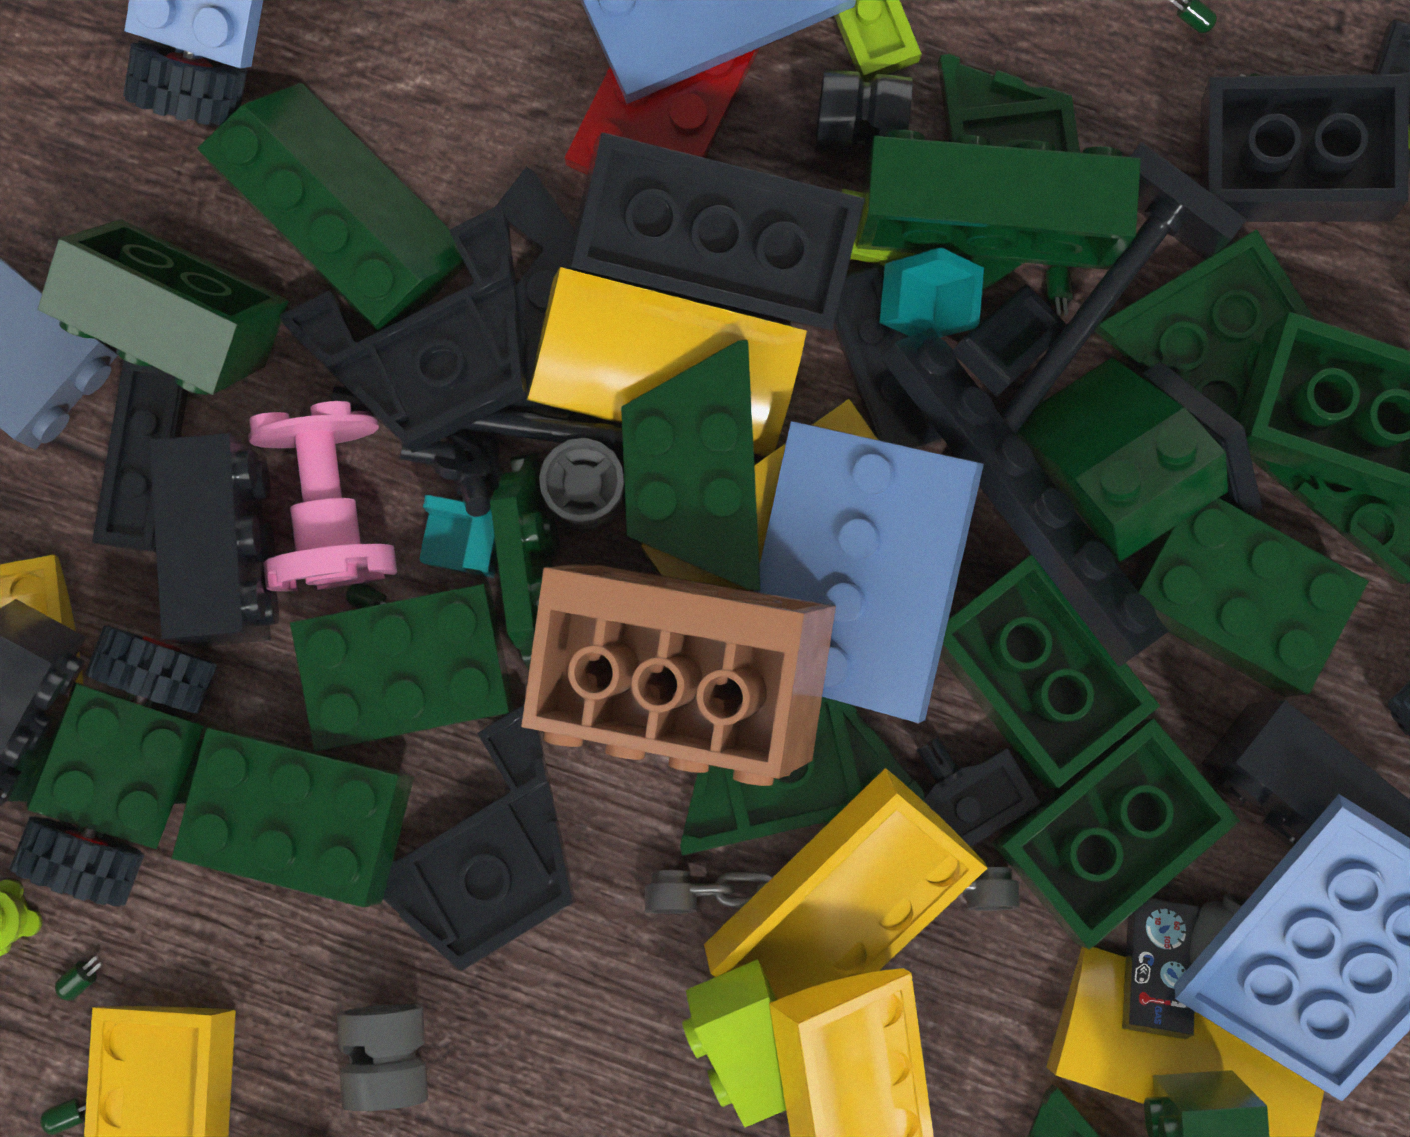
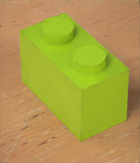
[682,959,786,1128]

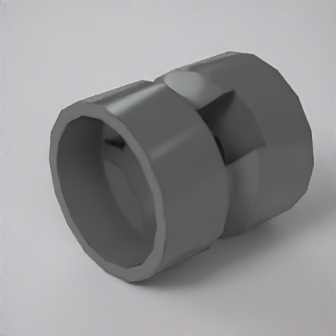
[539,438,625,533]
[337,1004,428,1111]

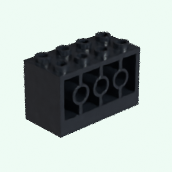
[567,132,865,330]

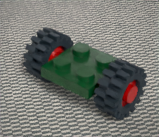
[10,625,217,907]

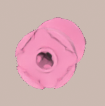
[248,401,397,591]

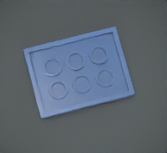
[580,0,856,104]
[754,421,984,723]
[1174,794,1410,1101]

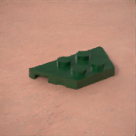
[937,54,1080,291]
[621,340,761,591]
[490,453,560,670]
[680,697,925,855]

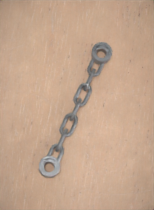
[645,867,1020,914]

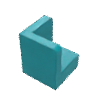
[879,248,984,337]
[420,495,498,578]

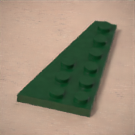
[1094,229,1410,584]

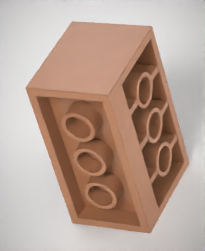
[521,563,836,786]

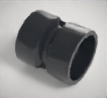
[815,68,913,156]

